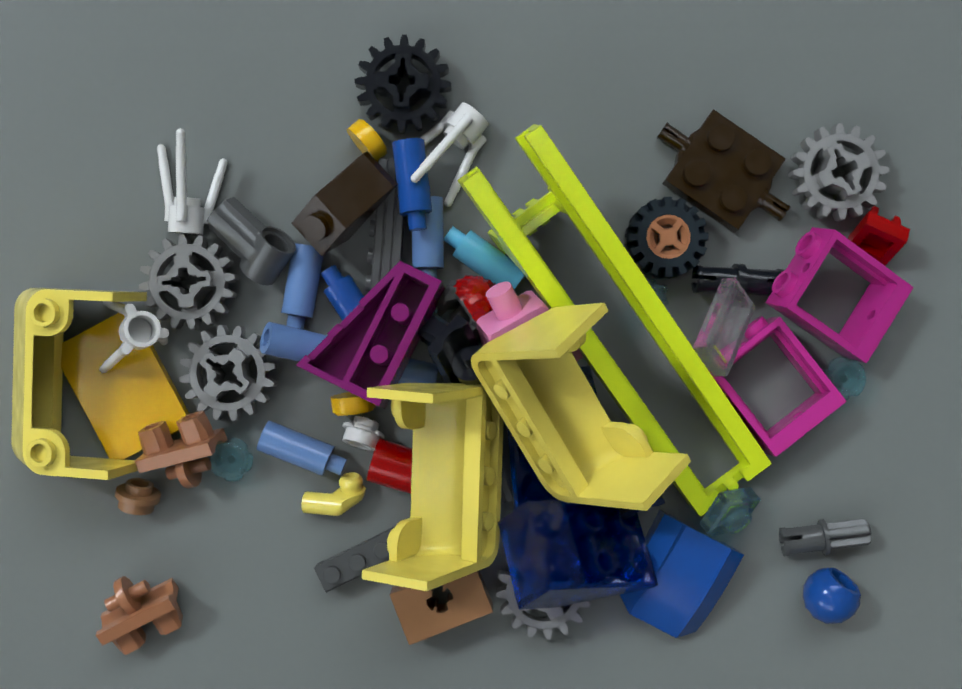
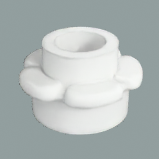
[342,416,385,451]

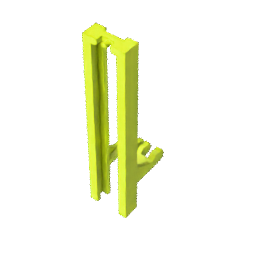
[457,124,772,517]

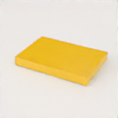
[61,313,190,460]

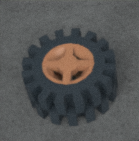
[624,197,709,279]

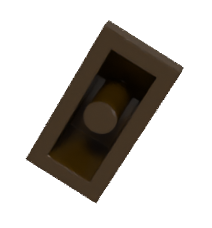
[291,151,398,256]

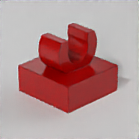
[848,206,910,266]

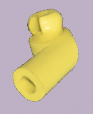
[301,472,366,516]

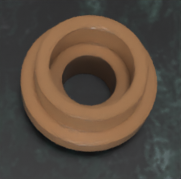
[115,478,161,515]

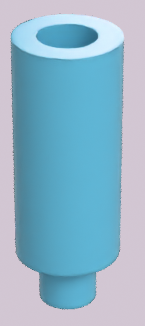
[443,226,525,290]

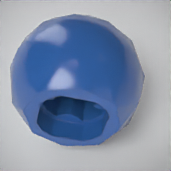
[803,568,861,624]

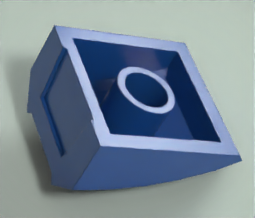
[618,509,744,638]

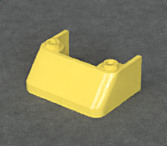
[11,288,147,480]
[471,303,691,511]
[362,383,504,591]

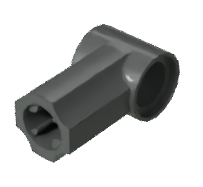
[207,197,296,286]

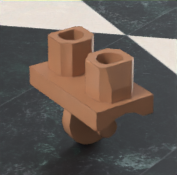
[135,410,228,489]
[95,576,183,655]

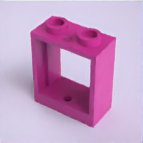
[765,227,914,364]
[706,316,847,457]

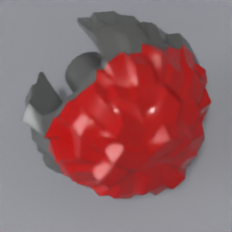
[436,275,496,343]

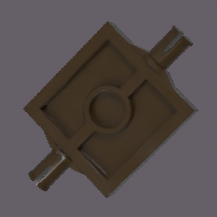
[657,109,790,233]

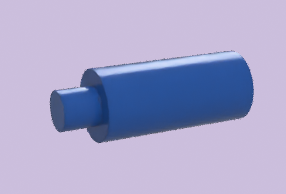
[392,138,432,231]
[321,265,364,321]

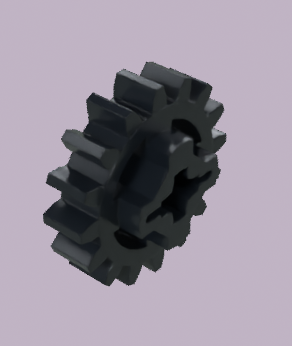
[355,35,451,134]

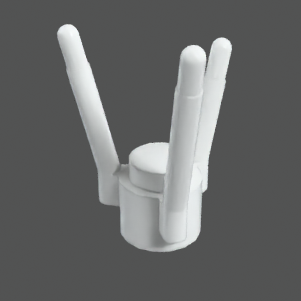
[411,102,489,207]
[157,128,228,234]
[99,301,169,373]

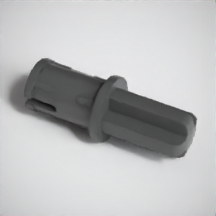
[779,519,872,556]

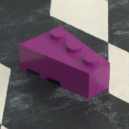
[296,261,445,409]

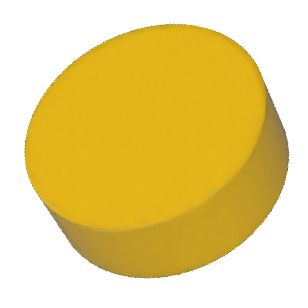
[346,119,387,162]
[330,392,376,416]

